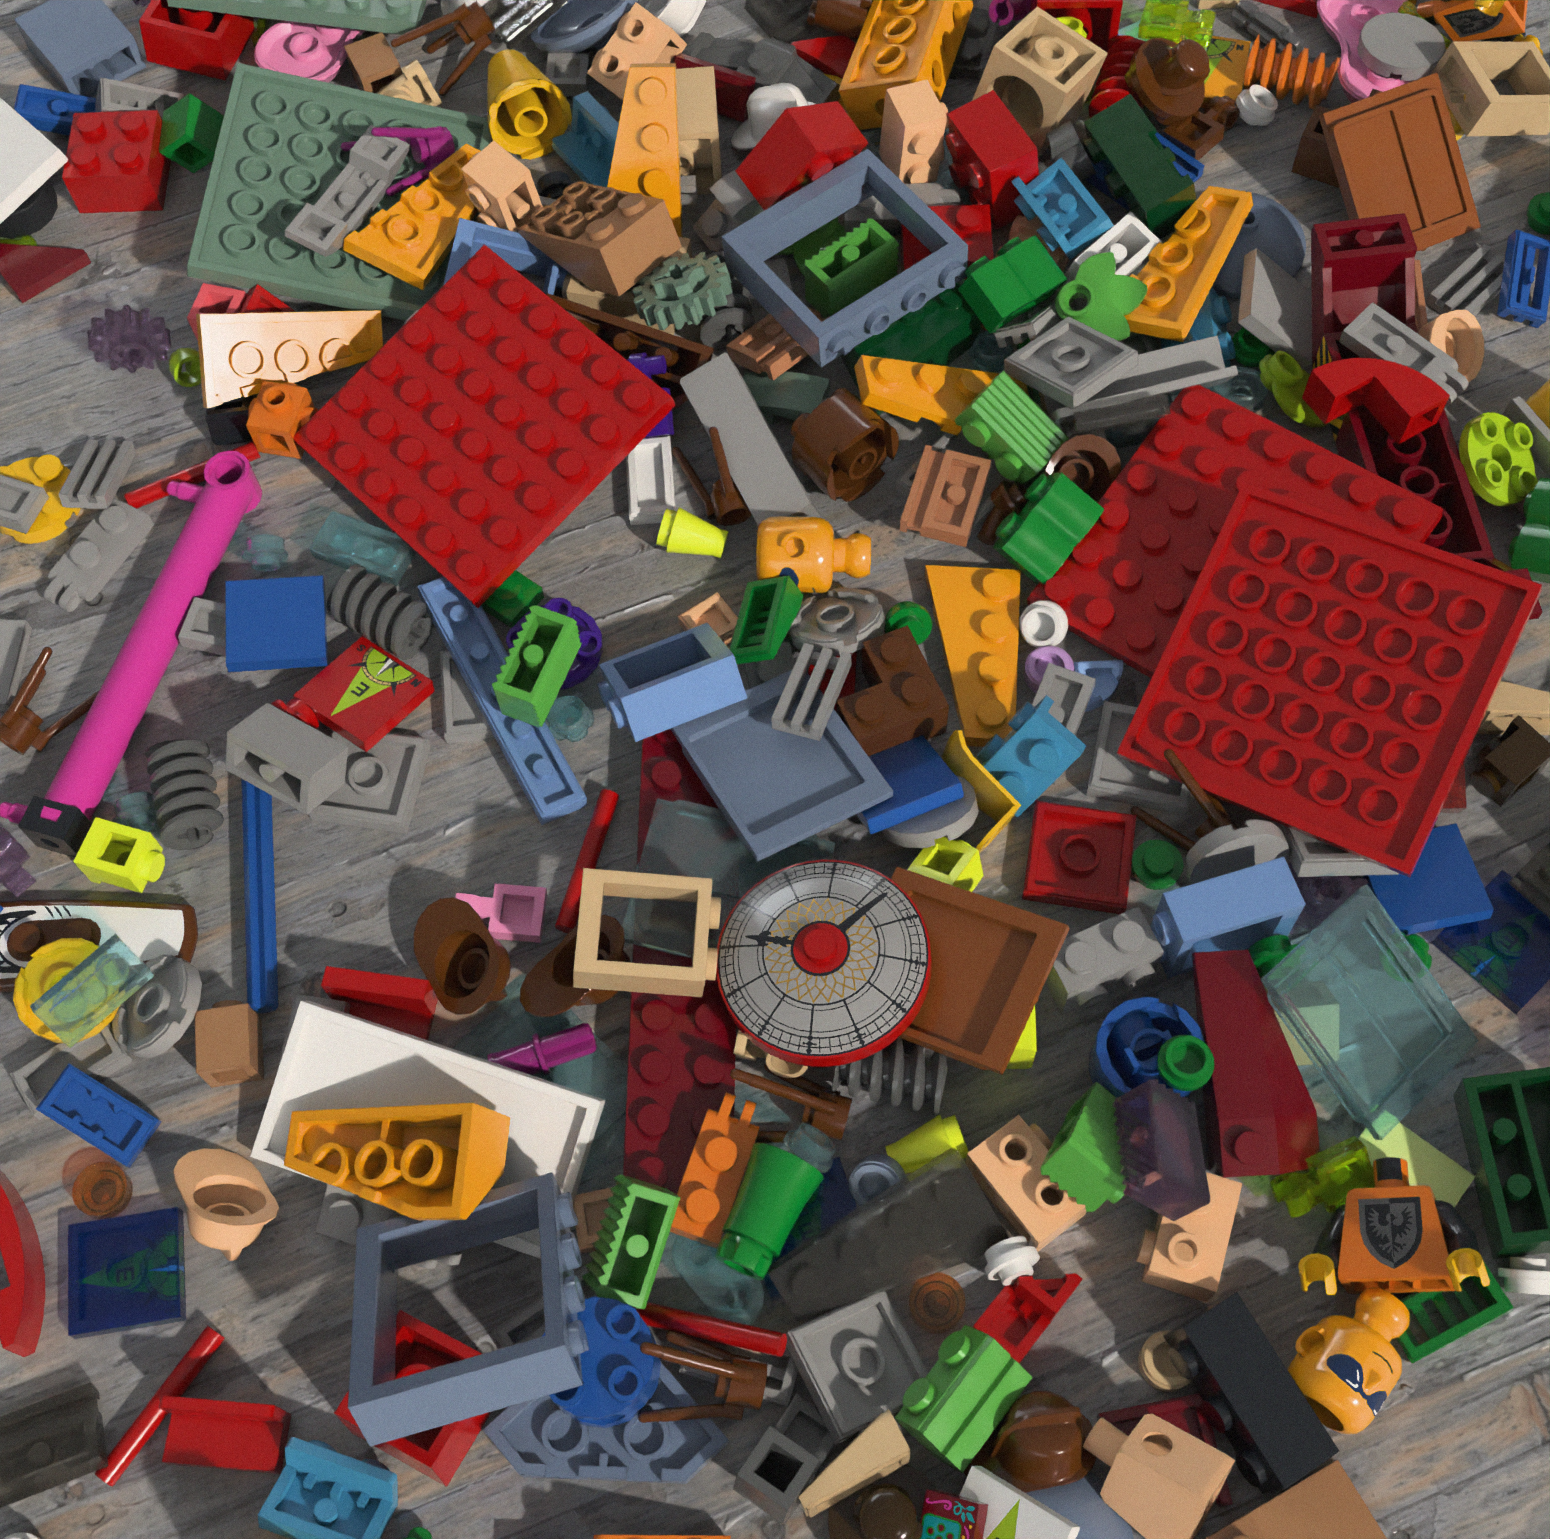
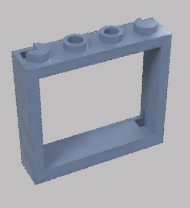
[722,149,968,367]
[348,1172,589,1447]

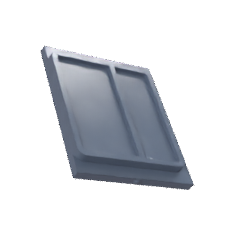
[671,670,893,862]

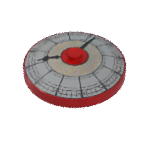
[716,860,932,1067]

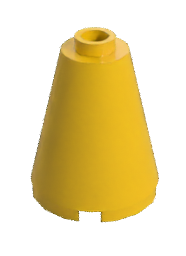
[487,49,572,160]

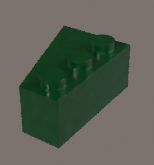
[1082,94,1196,240]
[840,279,980,415]
[1453,1067,1550,1259]

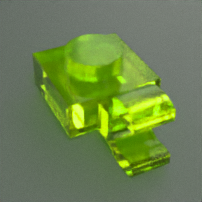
[1138,0,1216,47]
[1270,1136,1375,1218]

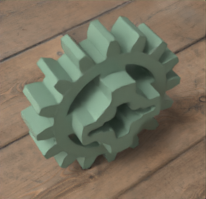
[633,252,733,330]

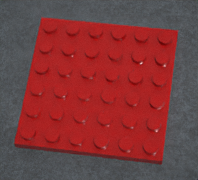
[293,244,676,608]
[1027,385,1443,678]
[1117,481,1542,878]

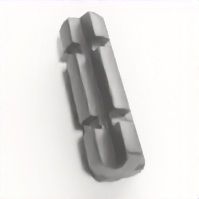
[1231,0,1305,58]

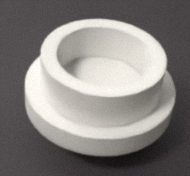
[1236,85,1278,126]
[1019,600,1068,648]
[984,1236,1040,1286]
[1498,1257,1550,1295]

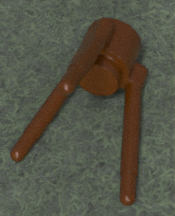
[390,0,496,96]
[672,426,752,526]
[0,647,99,755]
[1130,749,1239,852]
[730,1063,852,1148]
[637,1330,767,1423]

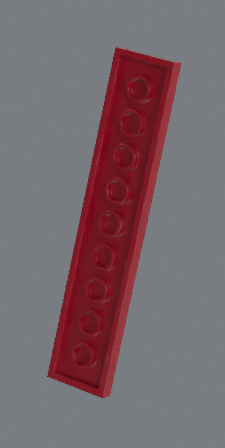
[623,729,740,1207]

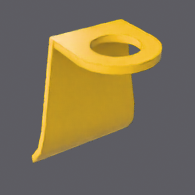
[941,730,1021,854]

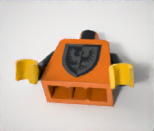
[1416,0,1543,56]
[1298,1157,1490,1295]

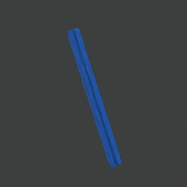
[241,779,279,1014]

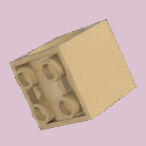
[973,7,1108,158]
[628,66,722,195]

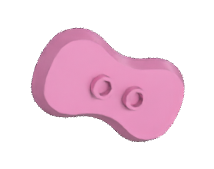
[1317,0,1415,103]
[254,20,365,83]

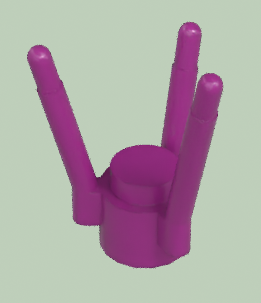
[341,126,455,196]

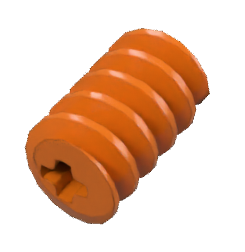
[1244,34,1341,109]

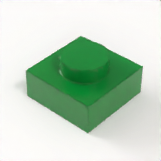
[481,570,544,628]

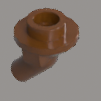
[977,480,1029,545]

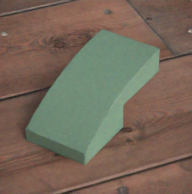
[743,371,830,425]

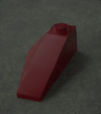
[1192,949,1321,1178]

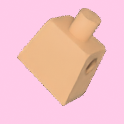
[1083,1414,1235,1539]

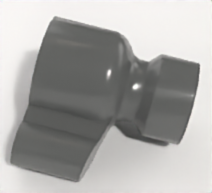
[1038,121,1096,182]

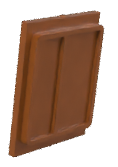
[1319,72,1481,251]
[891,867,1070,1075]

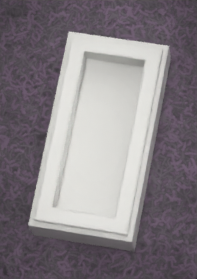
[626,436,676,525]

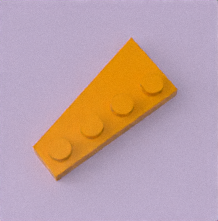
[343,144,481,290]
[1124,186,1253,342]
[925,565,1021,747]

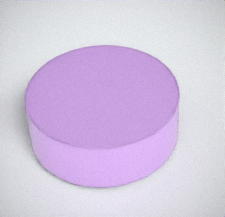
[1024,645,1074,693]

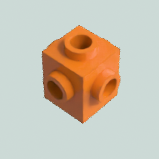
[246,381,318,459]

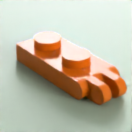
[670,1092,760,1249]

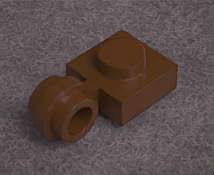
[1163,96,1240,160]

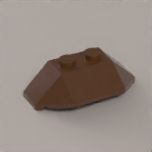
[546,293,714,411]

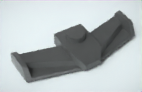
[685,32,841,104]

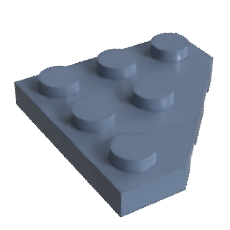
[483,1363,730,1484]

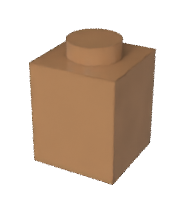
[344,32,402,93]
[195,1000,264,1088]

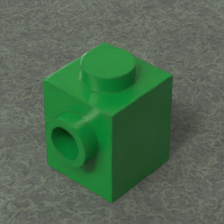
[159,93,224,173]

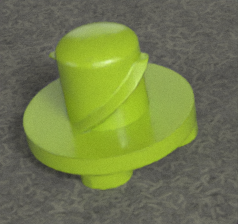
[1459,412,1538,507]

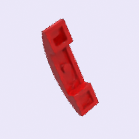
[0,1170,45,1357]

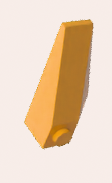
[284,1103,510,1221]

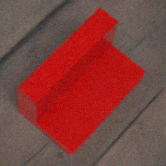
[321,966,438,1040]
[159,1396,292,1474]

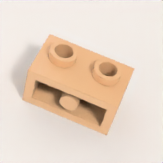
[587,2,687,102]
[879,79,949,184]
[461,140,543,233]
[964,1115,1086,1252]
[1136,1163,1243,1303]

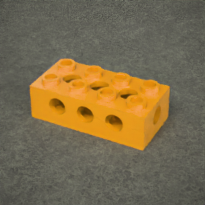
[838,0,974,130]

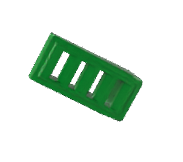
[730,575,803,664]
[1396,1262,1514,1364]

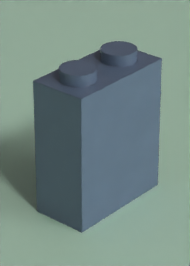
[14,0,146,97]

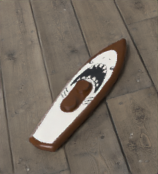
[0,899,198,993]

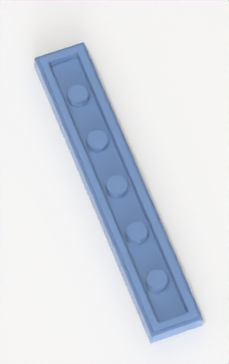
[417,576,587,825]

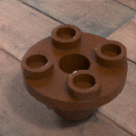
[1125,38,1210,125]

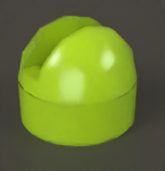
[169,348,201,387]

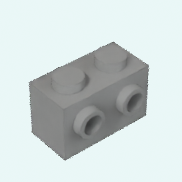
[226,703,348,815]
[1045,906,1164,1014]

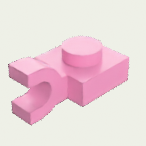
[455,883,547,943]

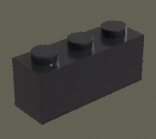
[1163,1292,1339,1494]

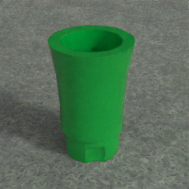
[715,1143,824,1281]

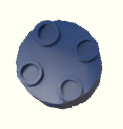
[1088,997,1205,1121]
[542,1297,661,1428]

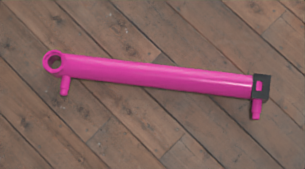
[0,451,262,858]

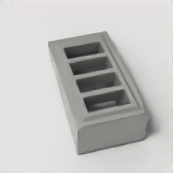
[95,77,186,119]

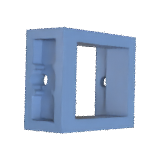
[443,218,568,295]
[597,623,747,742]
[1150,857,1306,978]

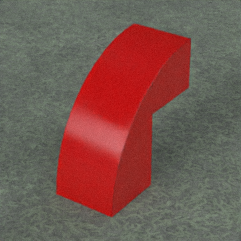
[1302,358,1450,445]

